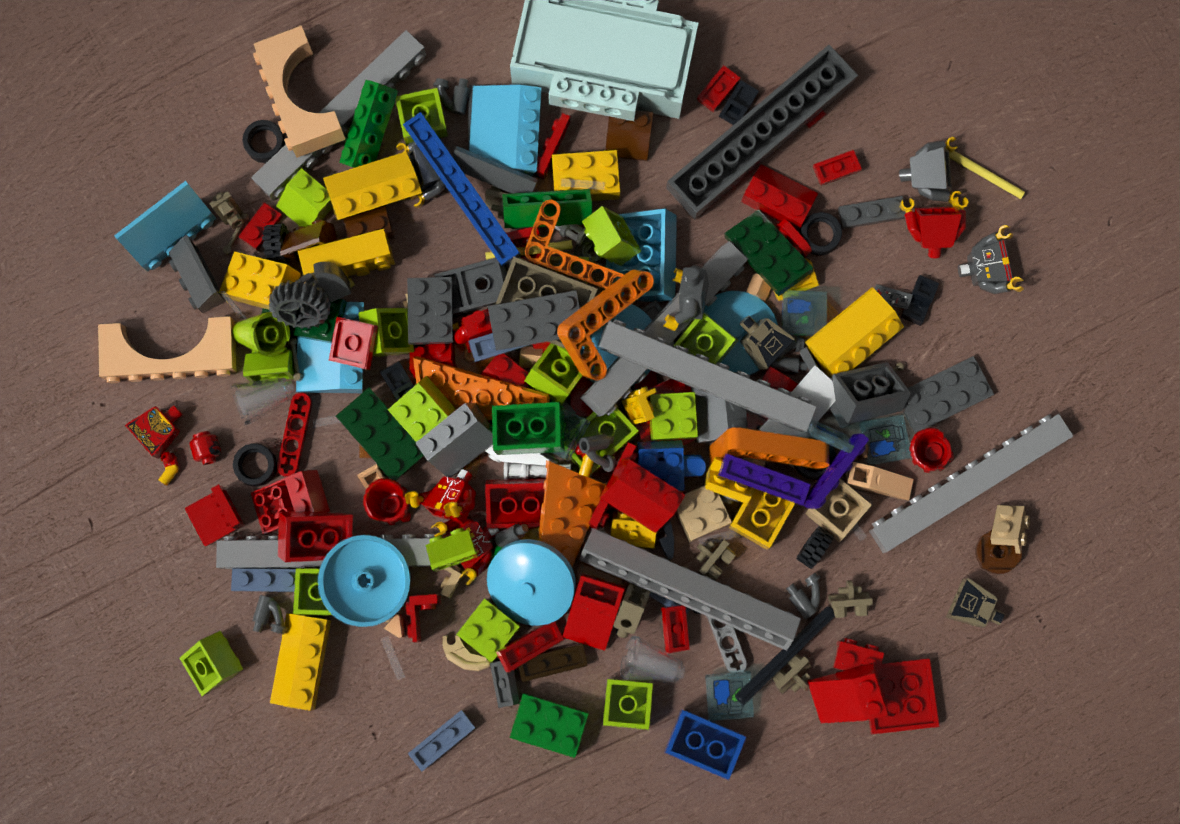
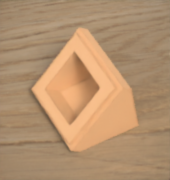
[746,274,771,302]
[519,346,543,369]
[357,464,385,489]
[384,615,405,638]

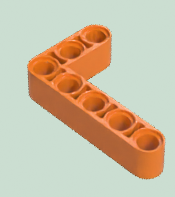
[525,200,624,293]
[557,269,654,380]
[709,427,830,469]

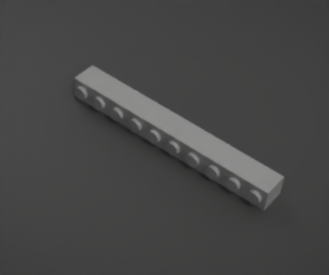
[251,30,426,201]
[581,241,748,417]
[596,319,816,432]
[869,414,1073,553]
[579,528,801,651]
[216,534,436,569]

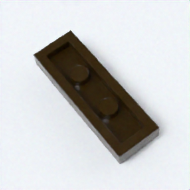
[519,644,588,682]

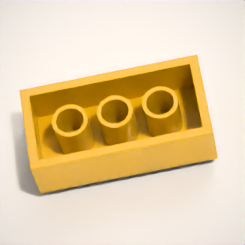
[298,229,395,278]

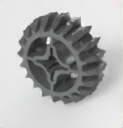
[269,280,330,329]

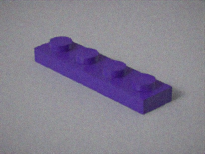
[804,434,869,509]
[718,454,811,505]

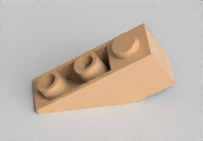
[844,462,913,501]

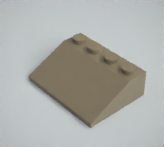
[496,256,598,349]

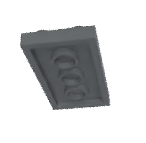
[488,290,580,351]
[903,356,994,434]

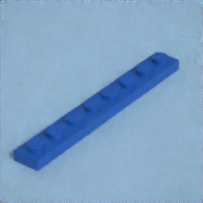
[403,112,520,267]

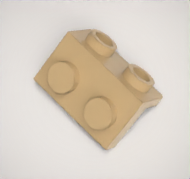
[990,505,1030,554]

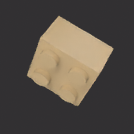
[805,479,871,543]
[676,486,732,543]

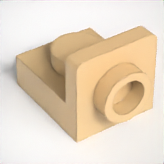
[440,565,463,599]

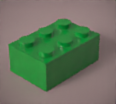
[492,402,565,455]
[510,693,588,758]

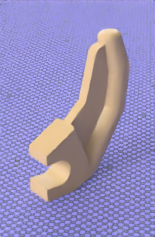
[443,636,490,671]

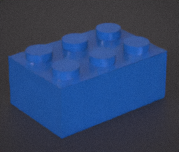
[664,709,746,780]

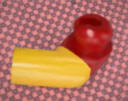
[575,443,594,477]
[158,452,179,486]

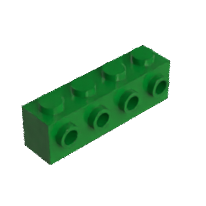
[339,80,398,168]
[502,189,592,229]

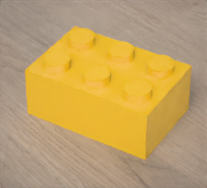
[552,150,620,201]
[219,251,301,310]
[728,487,795,550]

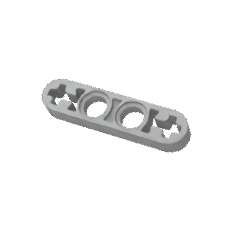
[707,616,747,674]

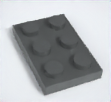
[407,277,453,345]

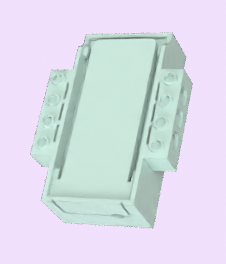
[510,0,698,121]

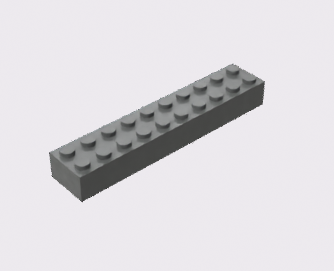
[666,45,858,220]

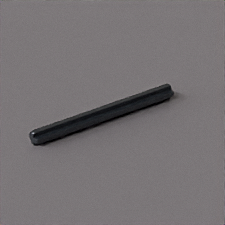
[735,606,835,705]

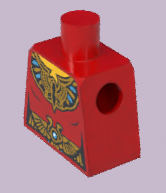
[125,405,183,459]

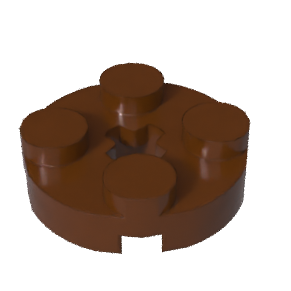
[975,530,1022,574]

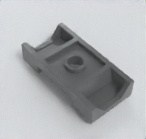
[434,254,522,318]

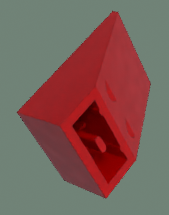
[251,470,330,535]
[562,573,625,651]

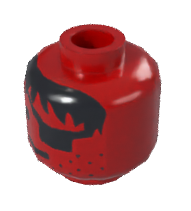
[189,431,221,465]

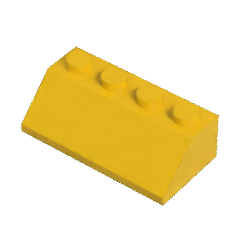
[323,151,422,220]
[805,288,904,378]
[270,613,331,711]

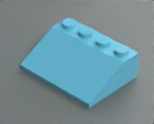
[469,85,541,177]
[114,181,216,272]
[606,209,677,302]
[296,302,364,393]

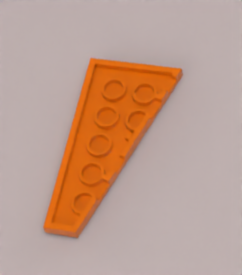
[413,356,550,420]
[539,460,606,567]

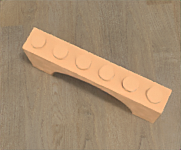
[253,26,346,158]
[98,317,237,383]

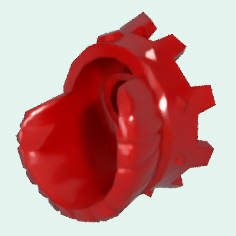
[909,427,954,473]
[363,478,411,525]

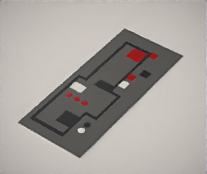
[875,284,913,310]

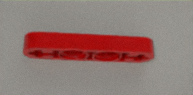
[277,393,312,477]

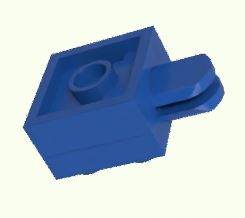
[637,440,706,491]

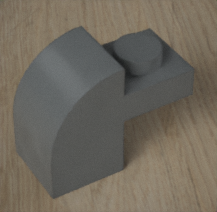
[298,262,351,302]

